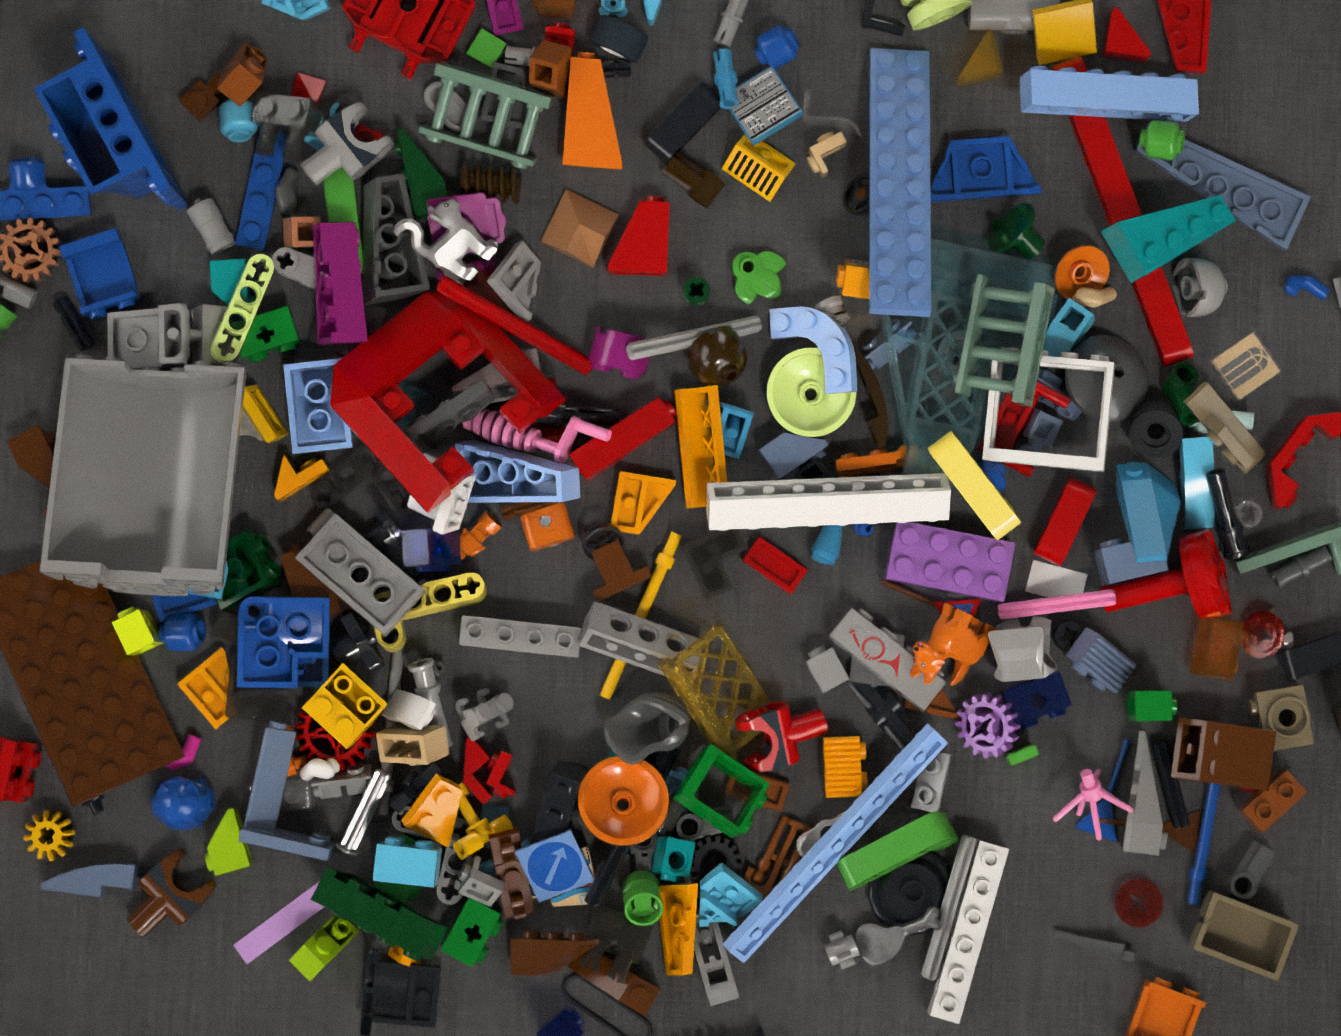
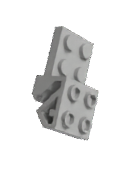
[107,303,233,370]

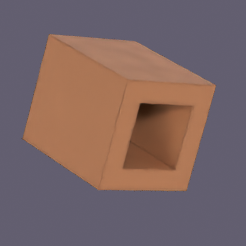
[283,216,321,248]

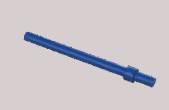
[1187,784,1220,906]

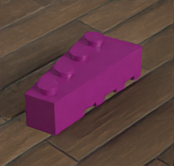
[313,222,368,345]

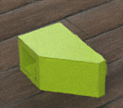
[289,915,360,981]

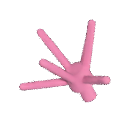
[1053,769,1133,841]

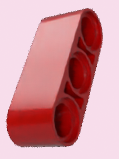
[1033,476,1097,566]

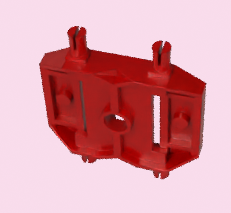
[341,0,477,80]

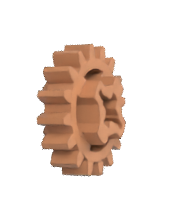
[0,217,61,283]

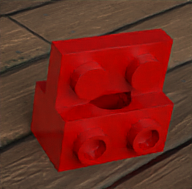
[0,736,42,803]

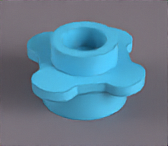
[598,0,628,18]

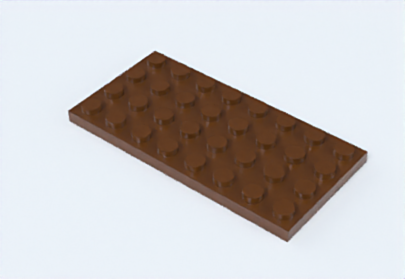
[0,560,185,807]

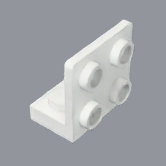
[407,452,476,535]

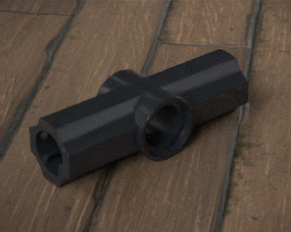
[847,667,919,751]

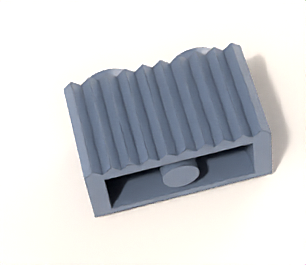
[1065,627,1136,693]

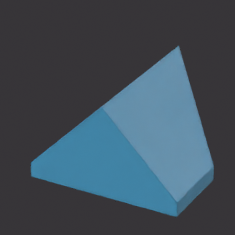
[707,400,754,459]

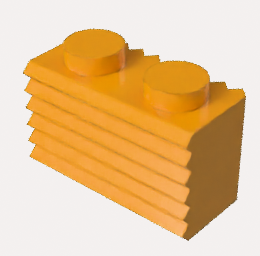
[823,736,868,798]

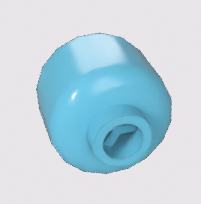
[218,98,258,142]

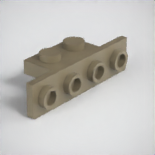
[1184,382,1266,475]

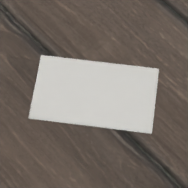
[1025,560,1088,597]

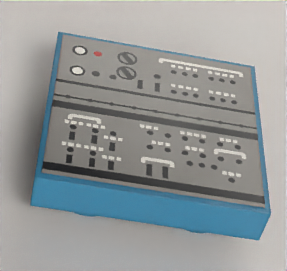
[729,66,803,146]

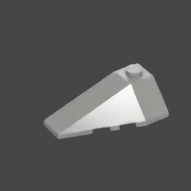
[1123,731,1168,856]

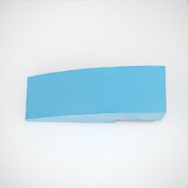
[1179,437,1215,530]

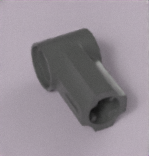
[675,804,734,841]
[1225,840,1276,899]

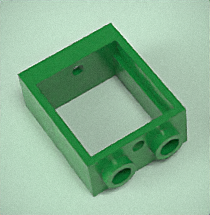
[672,744,770,838]

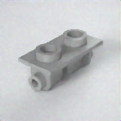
[911,752,951,812]
[311,762,372,799]

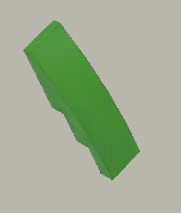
[324,167,363,274]

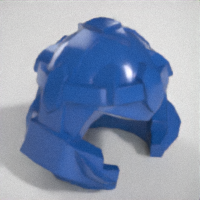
[151,776,215,831]

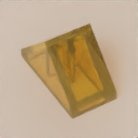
[955,29,1003,88]

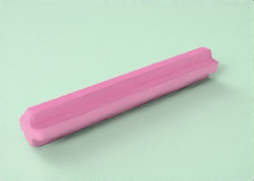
[998,589,1116,620]

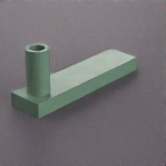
[1230,521,1341,575]

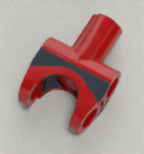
[735,701,828,772]

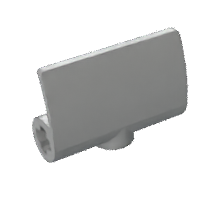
[968,0,1060,35]

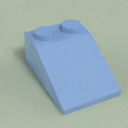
[283,358,353,454]

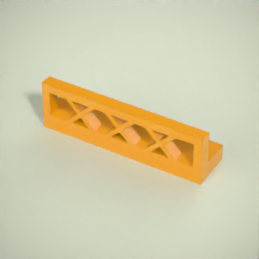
[674,385,728,509]

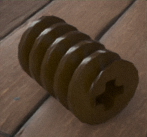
[460,162,522,204]

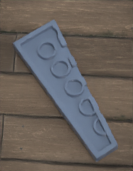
[1135,123,1311,251]

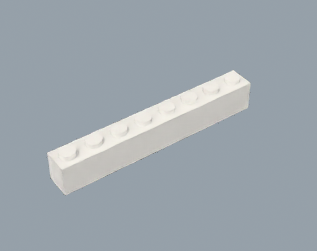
[706,473,951,531]

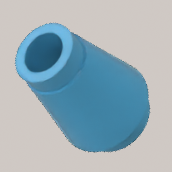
[811,525,843,565]

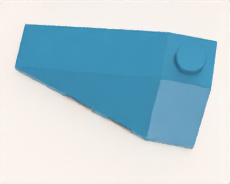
[1116,462,1181,563]

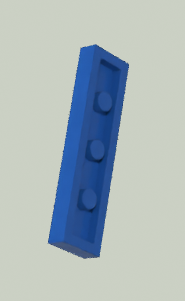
[235,129,290,252]

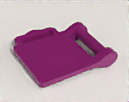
[427,192,506,280]

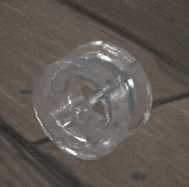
[1235,501,1262,528]

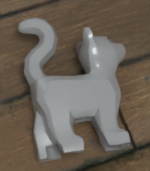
[393,198,498,285]

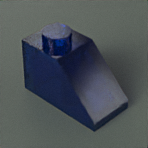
[535,1006,585,1036]

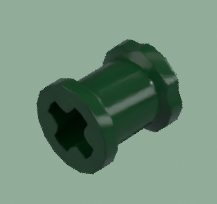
[683,277,710,307]

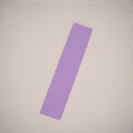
[233,881,324,964]

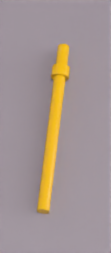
[599,531,682,700]

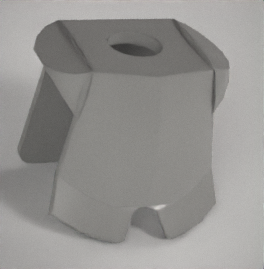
[988,615,1057,682]

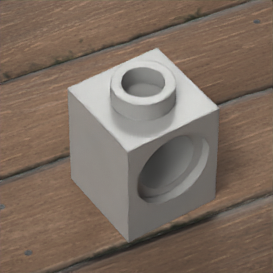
[805,645,849,693]

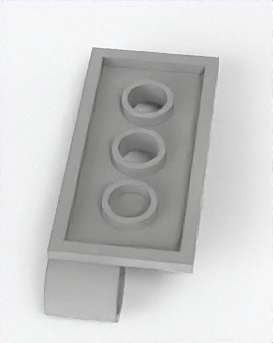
[295,508,425,637]

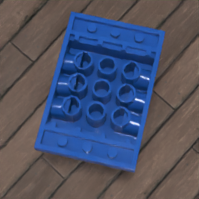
[34,27,188,211]

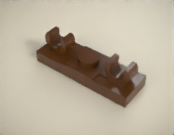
[488,828,534,919]

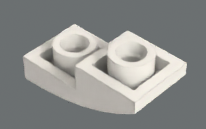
[381,689,436,730]

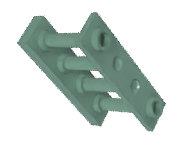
[419,61,555,169]
[953,274,1055,407]

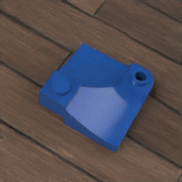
[237,596,330,688]

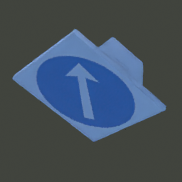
[515,829,595,902]

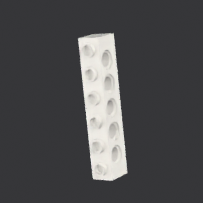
[927,839,1009,1024]

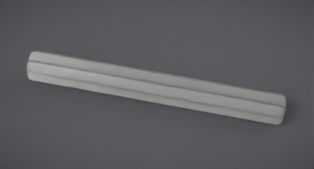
[626,316,762,360]
[921,835,979,981]

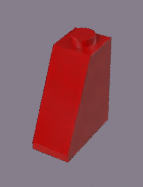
[607,196,670,277]

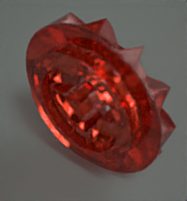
[1240,611,1287,659]
[1115,879,1163,927]

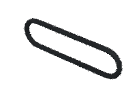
[562,974,653,1036]

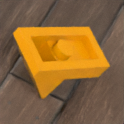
[274,455,331,502]

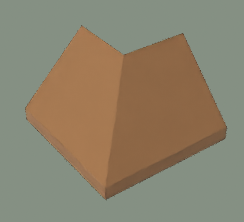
[540,189,619,268]

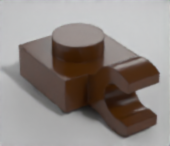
[178,71,222,123]

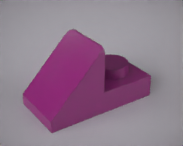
[487,0,523,36]

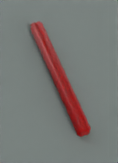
[437,276,592,375]

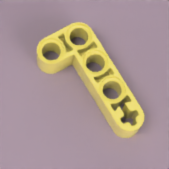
[927,430,1022,541]
[374,573,487,652]

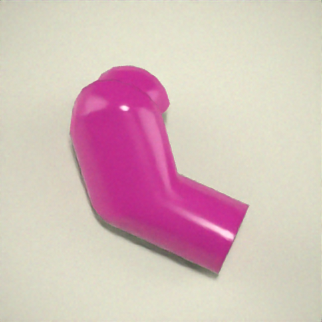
[166,734,202,770]

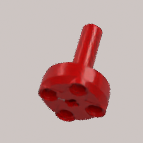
[1100,529,1232,619]

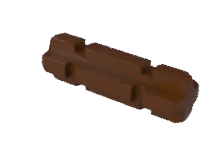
[500,502,558,520]

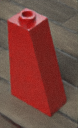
[569,397,677,483]

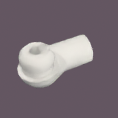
[300,758,340,781]

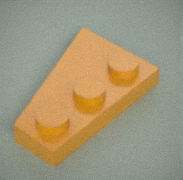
[659,883,698,976]

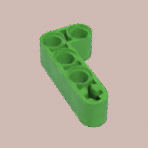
[836,811,959,891]

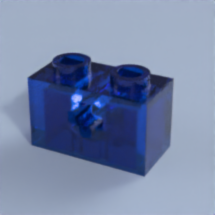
[402,528,461,572]
[1000,671,1072,729]

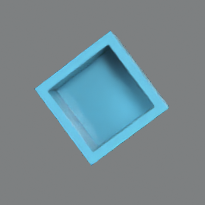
[373,836,442,888]

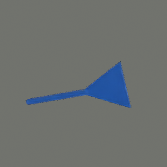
[1075,738,1130,842]

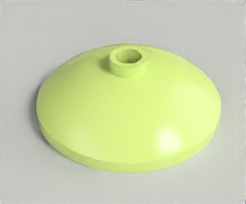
[767,348,856,437]

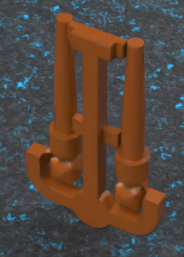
[744,816,812,900]

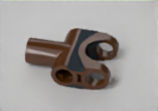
[126,847,217,937]

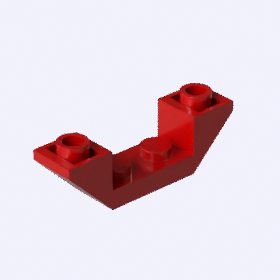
[1266,412,1341,510]

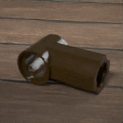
[662,152,725,208]

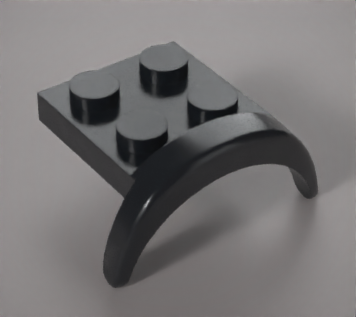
[352,507,427,596]
[360,949,441,1036]

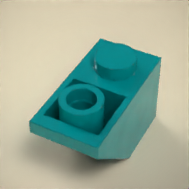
[209,259,257,318]

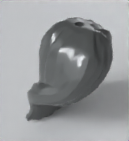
[601,692,690,765]

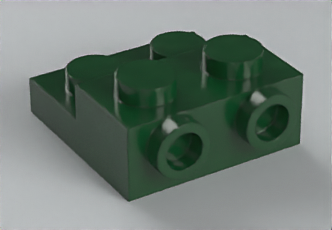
[217,530,281,611]

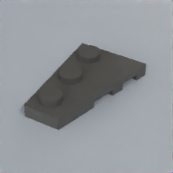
[406,380,496,454]

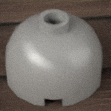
[1172,258,1228,317]

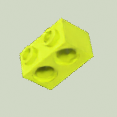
[112,607,164,655]

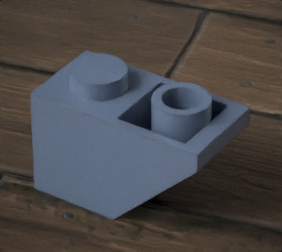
[759,433,829,480]

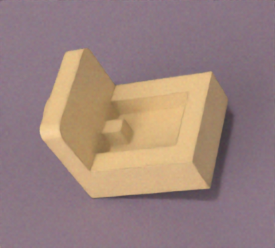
[806,131,847,178]

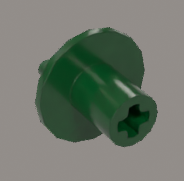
[988,203,1045,260]

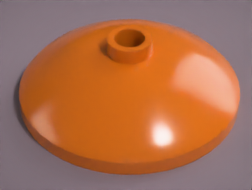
[578,756,669,846]

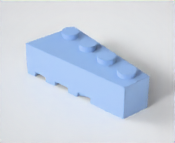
[455,440,581,503]

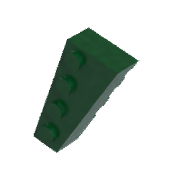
[310,867,448,962]

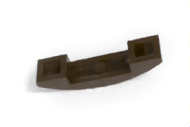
[853,346,888,449]

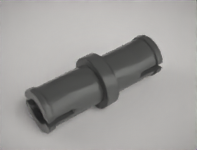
[1270,545,1332,589]

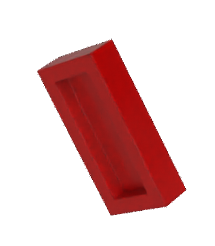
[742,536,808,595]

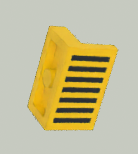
[722,134,796,202]

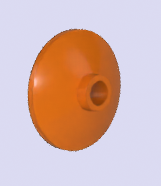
[1054,245,1110,300]

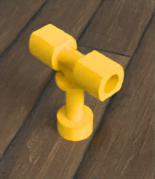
[453,782,513,860]

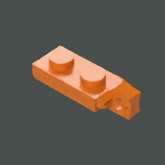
[834,445,918,478]

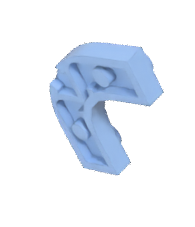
[770,306,857,394]

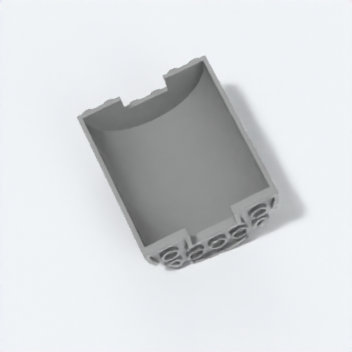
[40,355,246,596]

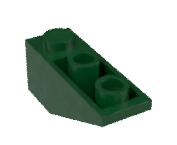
[393,129,449,221]

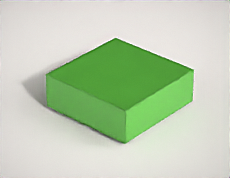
[466,28,507,70]
[1005,744,1039,766]

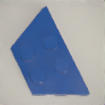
[930,136,1042,203]

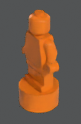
[453,510,503,561]

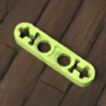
[210,254,274,363]

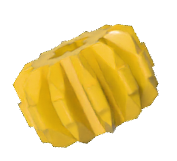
[23,810,76,861]

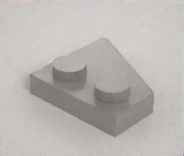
[487,240,541,322]

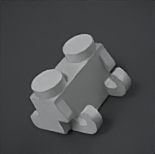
[456,688,514,742]

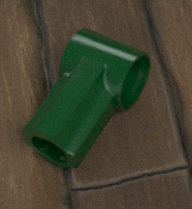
[1162,362,1200,426]

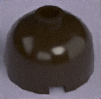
[687,327,748,387]

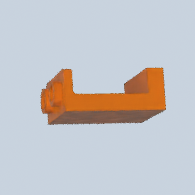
[1125,977,1207,1036]

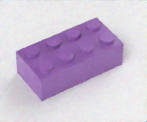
[884,522,1015,603]

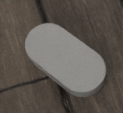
[424,82,467,134]

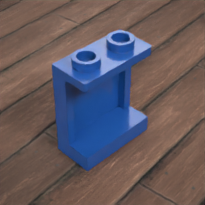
[59,228,142,320]

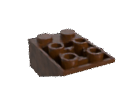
[1171,718,1276,791]

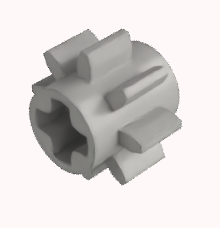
[824,931,860,970]

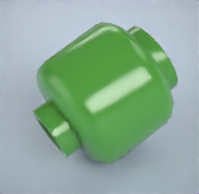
[1140,120,1185,160]

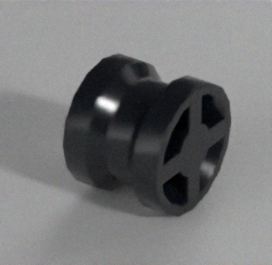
[1052,621,1083,651]

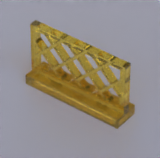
[658,624,771,759]

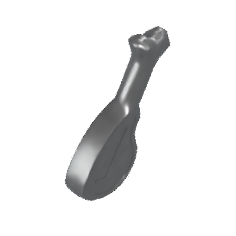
[855,906,942,965]

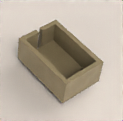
[1187,890,1299,981]

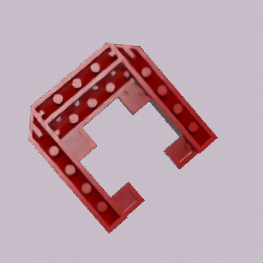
[330,291,566,513]

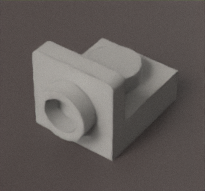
[458,855,505,907]

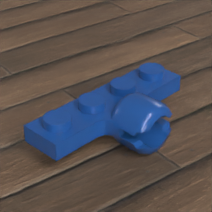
[0,157,92,221]

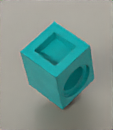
[651,836,695,882]

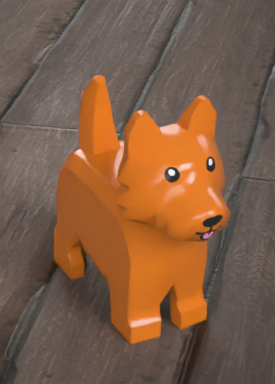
[910,603,998,686]

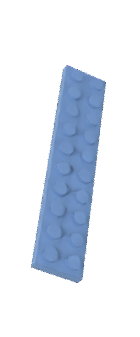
[869,48,931,317]

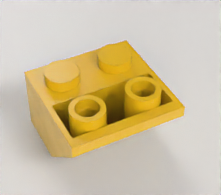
[302,663,388,749]

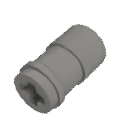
[187,198,236,256]

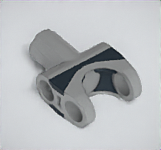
[300,102,394,186]

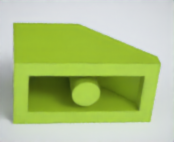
[205,807,254,876]

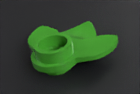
[732,251,786,305]

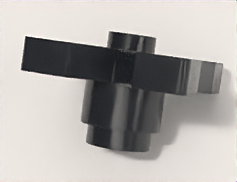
[331,612,385,671]
[390,761,442,813]

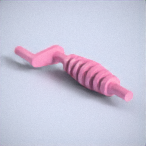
[463,409,612,463]

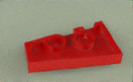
[1157,0,1212,74]

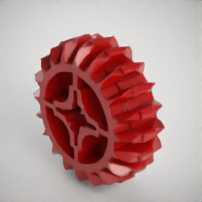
[295,701,376,770]

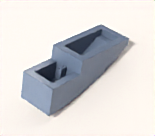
[41,862,140,897]

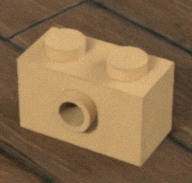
[376,723,449,766]

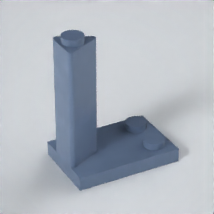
[238,720,337,861]

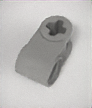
[272,247,315,290]

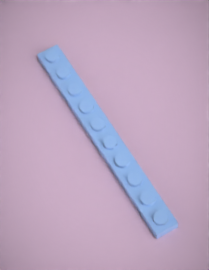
[722,723,948,963]

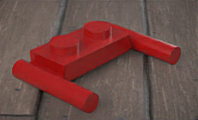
[977,374,1072,478]

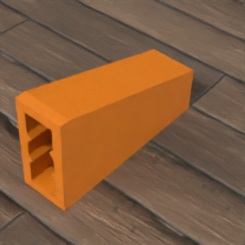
[562,52,623,170]

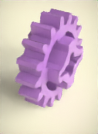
[955,692,1020,759]

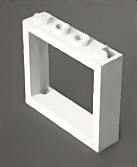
[982,347,1115,472]

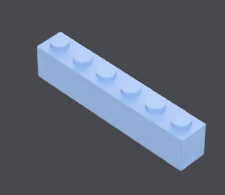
[1020,66,1199,122]

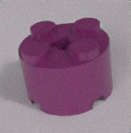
[588,326,650,380]

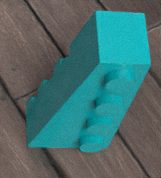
[1101,195,1236,283]

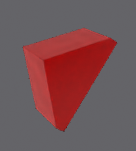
[1102,7,1152,63]

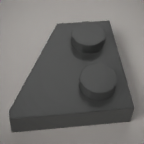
[480,62,537,134]

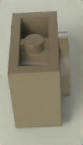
[1248,685,1314,751]

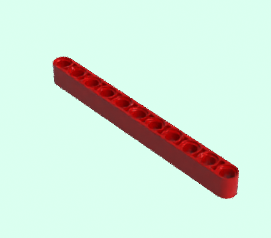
[1051,56,1194,367]

